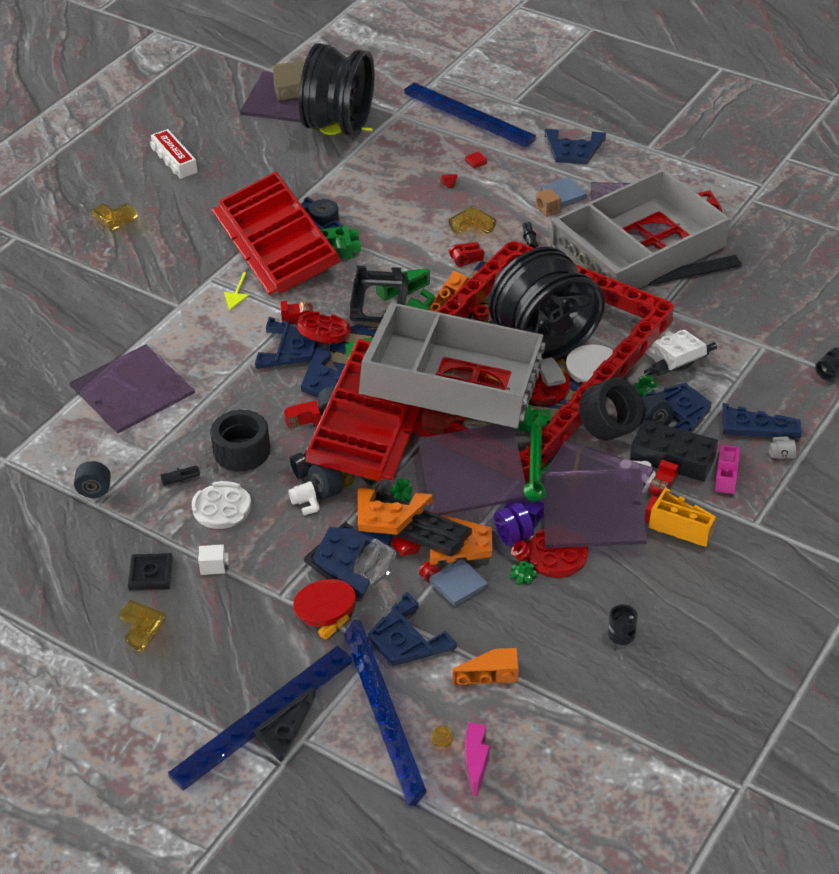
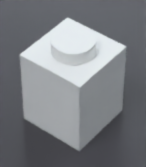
[198,545,229,575]

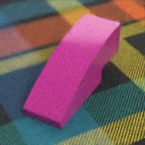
[715,445,740,494]
[465,722,490,796]

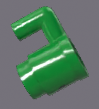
[406,288,435,310]

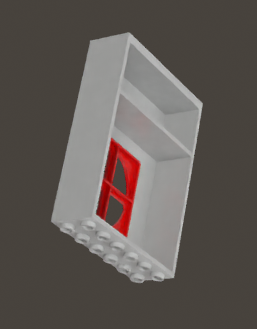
[550,169,730,289]
[359,302,546,428]

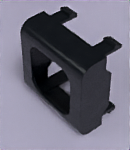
[349,265,409,323]

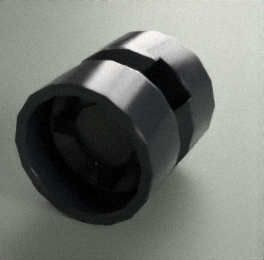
[815,347,839,381]
[289,450,316,479]
[608,604,637,645]

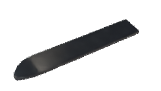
[646,255,742,286]

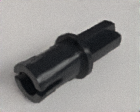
[522,222,538,248]
[160,465,200,486]

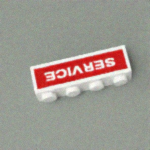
[150,129,198,179]

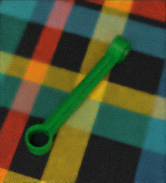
[524,408,548,503]

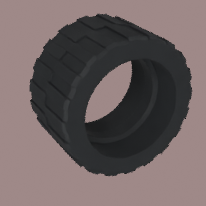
[579,377,643,441]
[210,409,271,471]

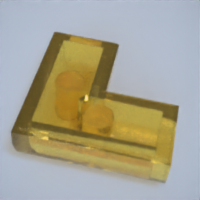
[91,203,137,230]
[449,205,496,234]
[119,600,166,651]

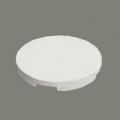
[566,344,613,383]
[192,481,252,529]

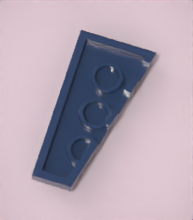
[722,403,802,438]

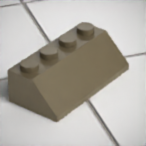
[272,59,306,101]

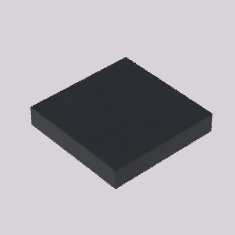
[128,553,173,590]

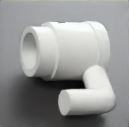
[288,481,320,516]

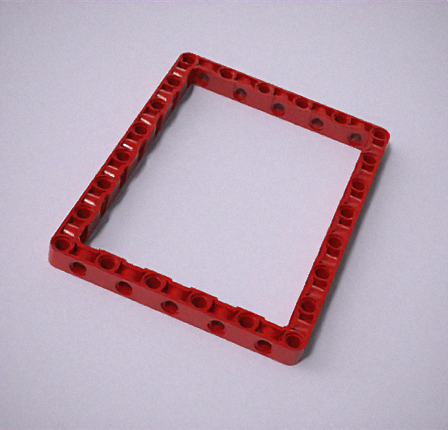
[412,241,674,482]

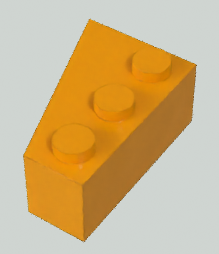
[649,487,716,547]

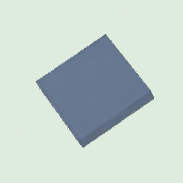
[541,177,587,208]
[430,558,488,607]

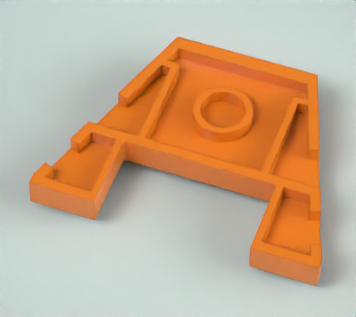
[358,488,433,535]
[430,513,492,565]

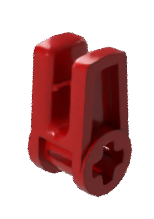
[448,242,484,267]

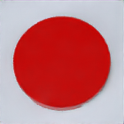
[297,312,350,343]
[529,372,570,406]
[527,527,588,578]
[293,579,356,627]

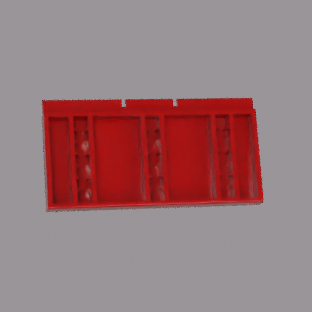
[212,172,340,295]
[305,339,422,482]

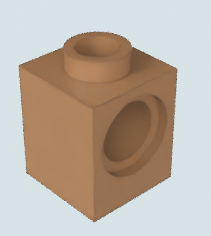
[536,188,561,217]

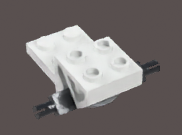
[644,329,717,376]

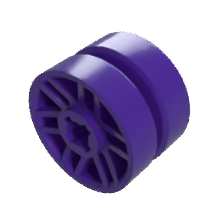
[494,503,534,546]

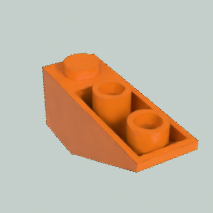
[429,270,469,312]
[452,648,518,685]

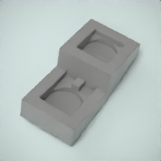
[539,357,566,387]

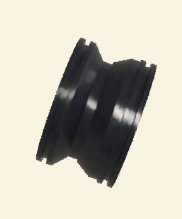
[298,43,375,136]
[488,247,605,361]

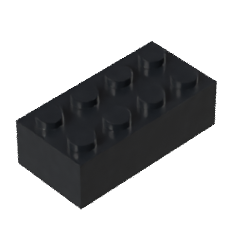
[630,419,718,482]

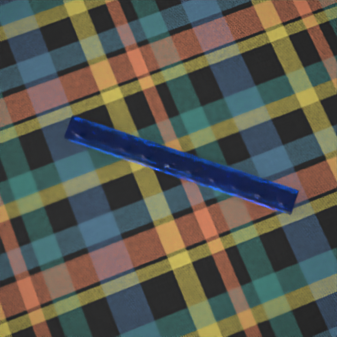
[404,82,536,147]
[344,620,427,806]
[168,645,352,791]

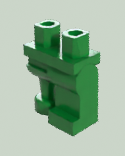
[320,225,361,259]

